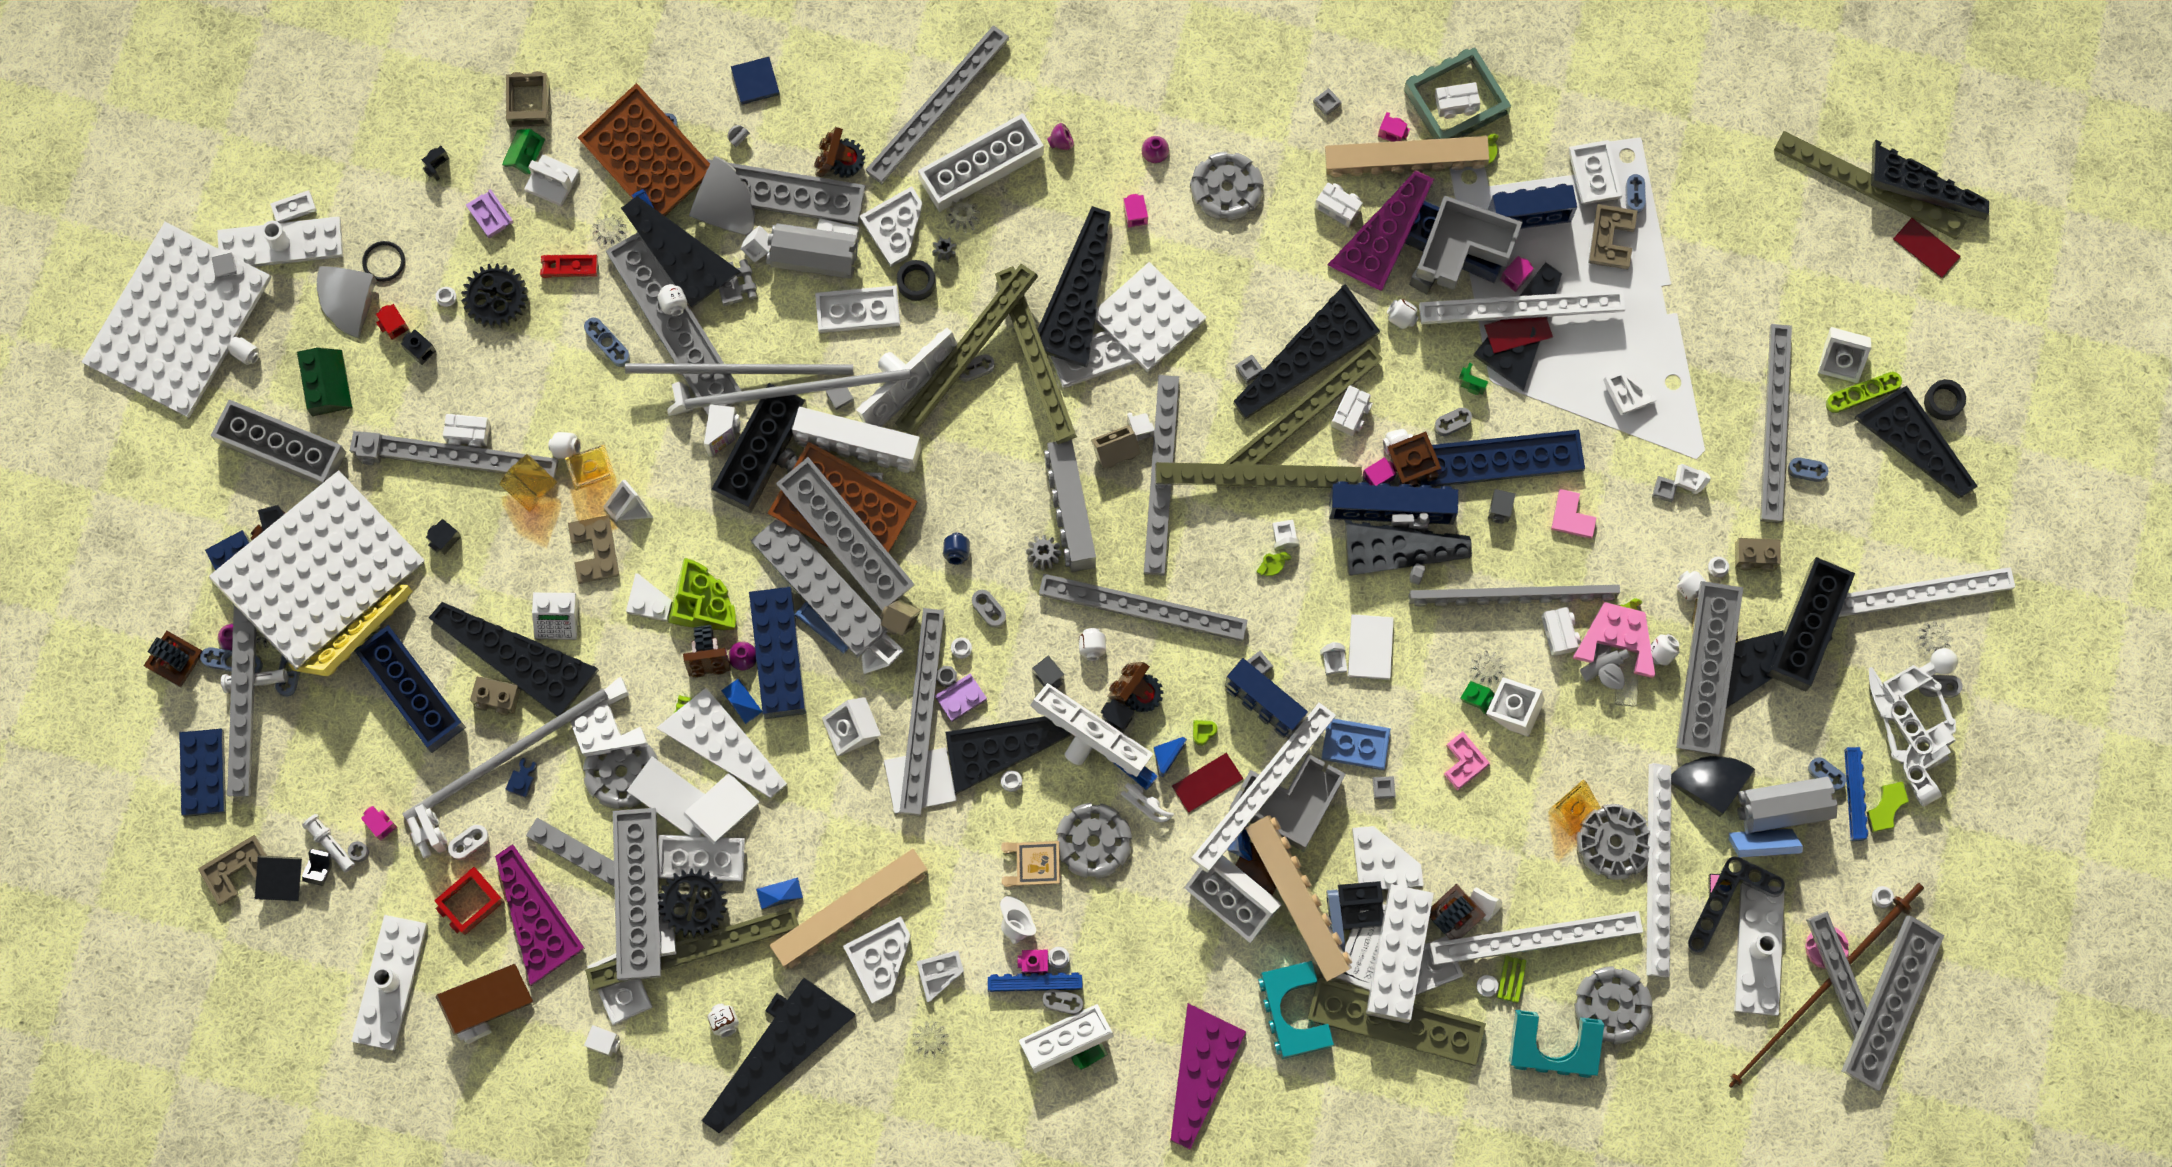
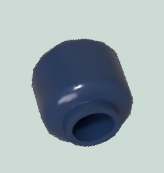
[942,532,970,565]

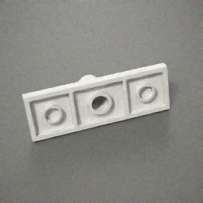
[217,216,343,267]
[856,328,957,427]
[1030,683,1153,777]
[1734,883,1784,1016]
[351,915,428,1051]

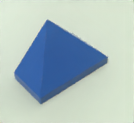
[721,679,762,724]
[1154,737,1187,778]
[1228,825,1253,861]
[756,877,803,910]

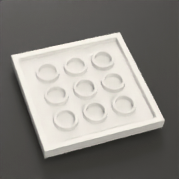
[1095,262,1206,372]

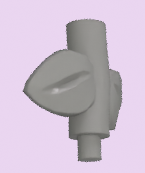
[1580,643,1630,690]

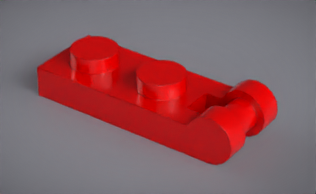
[540,255,598,278]

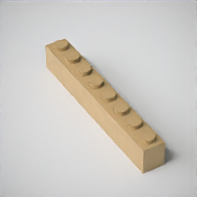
[1325,136,1489,177]
[1245,815,1353,981]
[770,849,928,969]

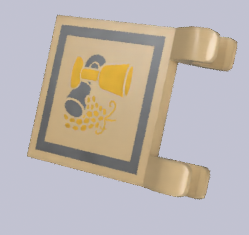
[1001,841,1060,887]

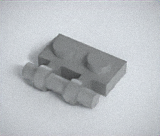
[719,259,757,306]
[1391,512,1430,532]

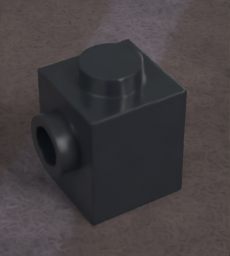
[400,329,436,365]
[426,519,461,555]
[1100,699,1135,733]

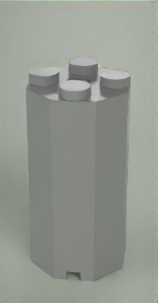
[766,223,858,279]
[1738,777,1837,834]

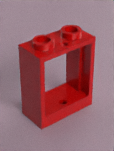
[434,867,505,935]

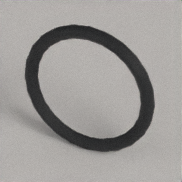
[362,241,405,282]

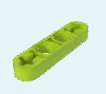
[1826,372,1902,413]

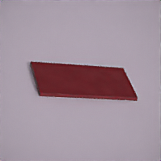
[1893,218,1961,278]
[1484,317,1553,353]
[1172,752,1243,813]

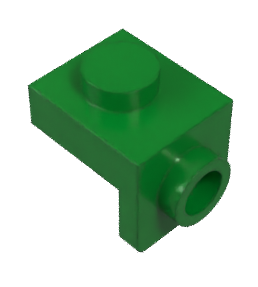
[1459,363,1488,395]
[1460,681,1495,715]
[1071,1043,1108,1070]

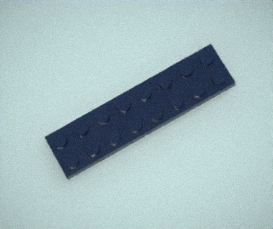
[1420,430,1585,487]

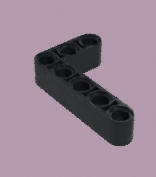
[1688,856,1785,955]

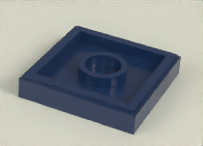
[731,57,780,105]

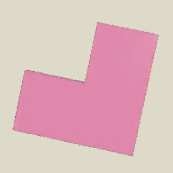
[1551,489,1597,539]
[1444,732,1490,791]

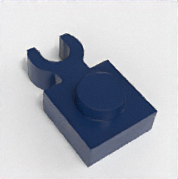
[505,758,537,798]

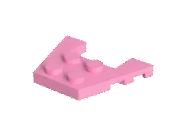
[1573,602,1655,678]

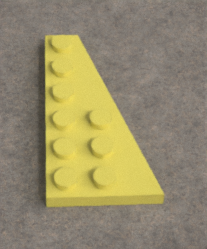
[288,584,413,677]

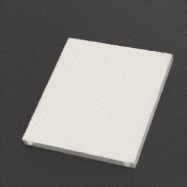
[884,747,957,814]

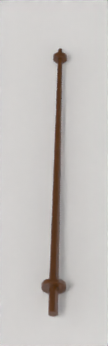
[1729,883,1924,1088]

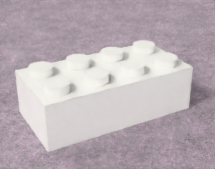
[1184,855,1282,943]

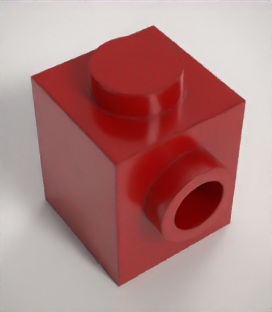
[376,303,410,340]

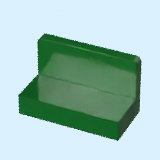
[502,129,545,174]

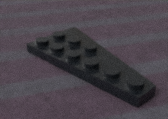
[1854,385,1978,499]
[1345,520,1472,576]
[945,716,1073,795]

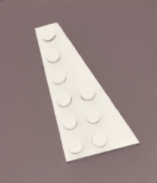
[657,688,787,798]

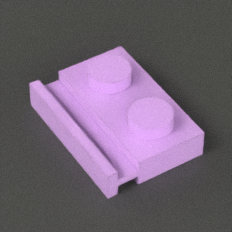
[466,189,514,238]
[935,673,987,722]

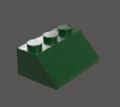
[297,347,353,417]

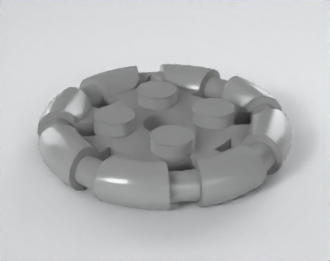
[1191,151,1264,220]
[583,734,658,809]
[1056,803,1132,879]
[1577,804,1650,880]
[1574,966,1652,1044]

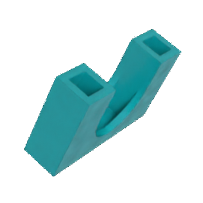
[1258,961,1334,1059]
[1509,1010,1604,1078]

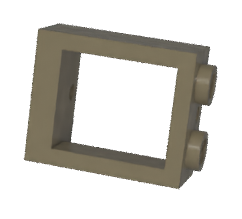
[506,71,549,127]

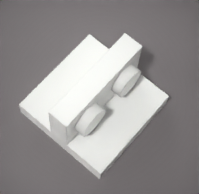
[524,154,580,207]

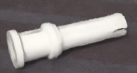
[221,669,288,693]
[302,814,355,873]

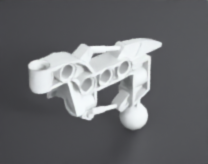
[1869,648,1958,807]

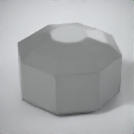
[1409,563,1426,585]
[937,666,957,687]

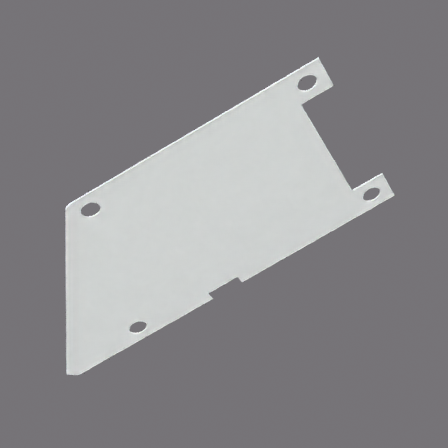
[1450,137,1705,459]

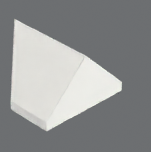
[603,480,654,522]
[862,634,904,674]

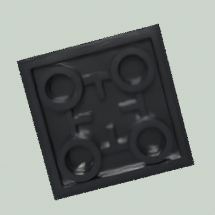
[254,855,302,901]

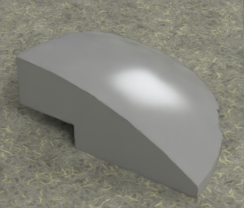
[689,156,755,235]
[317,266,377,338]

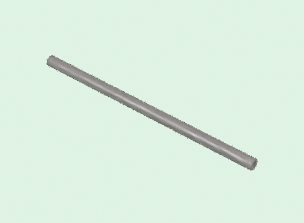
[625,363,853,375]
[684,369,911,409]
[402,689,608,821]

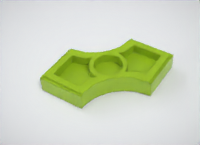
[1866,781,1909,833]

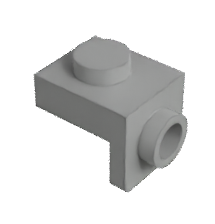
[356,432,381,465]

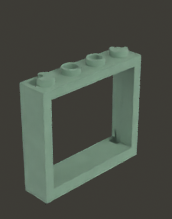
[1404,47,1511,139]

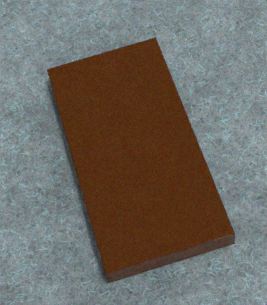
[435,964,533,1036]

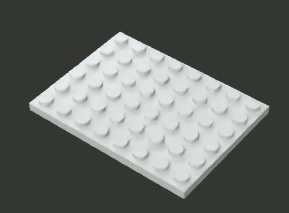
[82,222,272,418]
[209,470,425,670]

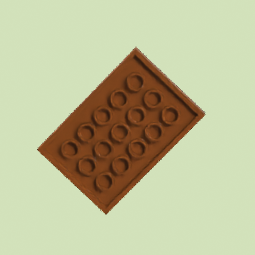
[577,83,710,216]
[767,442,918,553]

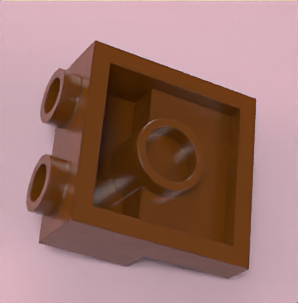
[1387,431,1442,487]
[1235,842,1277,895]

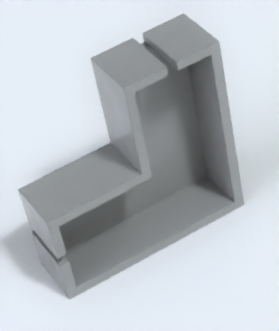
[1415,196,1522,290]
[1229,754,1346,852]

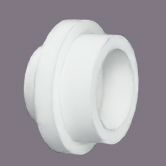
[436,287,457,307]
[1708,557,1729,577]
[951,638,972,659]
[1001,770,1022,792]
[1872,886,1894,908]
[1048,947,1069,969]
[1476,975,1498,997]

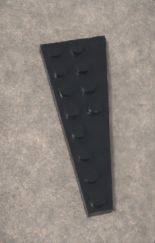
[1038,206,1111,368]
[1233,284,1380,420]
[429,602,599,717]
[702,977,856,1133]

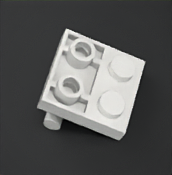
[407,804,448,859]

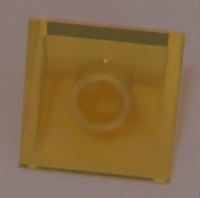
[565,445,615,490]
[499,454,558,513]
[1548,779,1601,836]

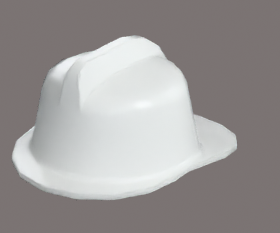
[1000,896,1036,944]

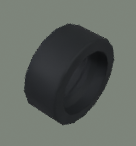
[897,260,936,301]
[1924,379,1966,421]

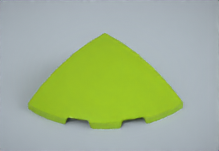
[668,558,736,630]

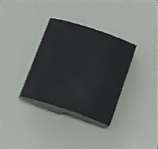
[1338,881,1384,931]

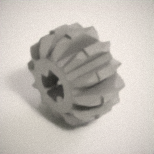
[1026,535,1061,571]

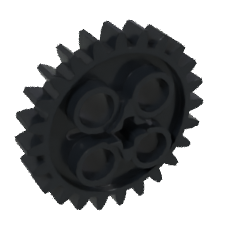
[461,263,529,329]
[657,868,728,938]

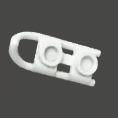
[1121,783,1174,822]

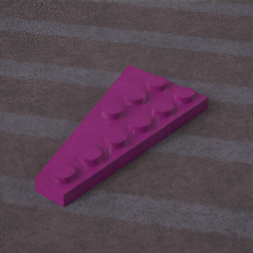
[1327,171,1435,291]
[495,844,585,986]
[1170,1003,1246,1150]

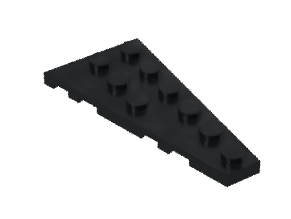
[1871,139,1989,220]
[621,196,741,308]
[1473,262,1562,391]
[1726,630,1833,709]

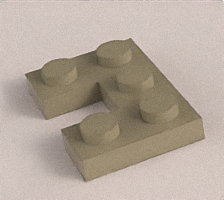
[1588,204,1638,270]
[568,515,620,584]
[198,835,267,906]

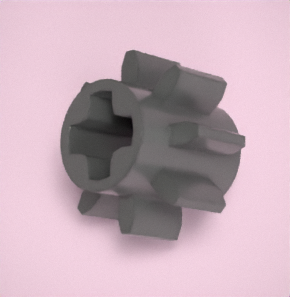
[932,237,957,263]

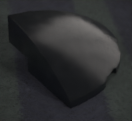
[1671,756,1755,817]

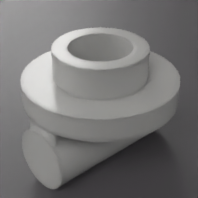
[727,125,750,147]

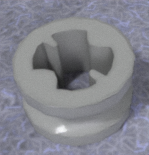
[348,841,369,862]

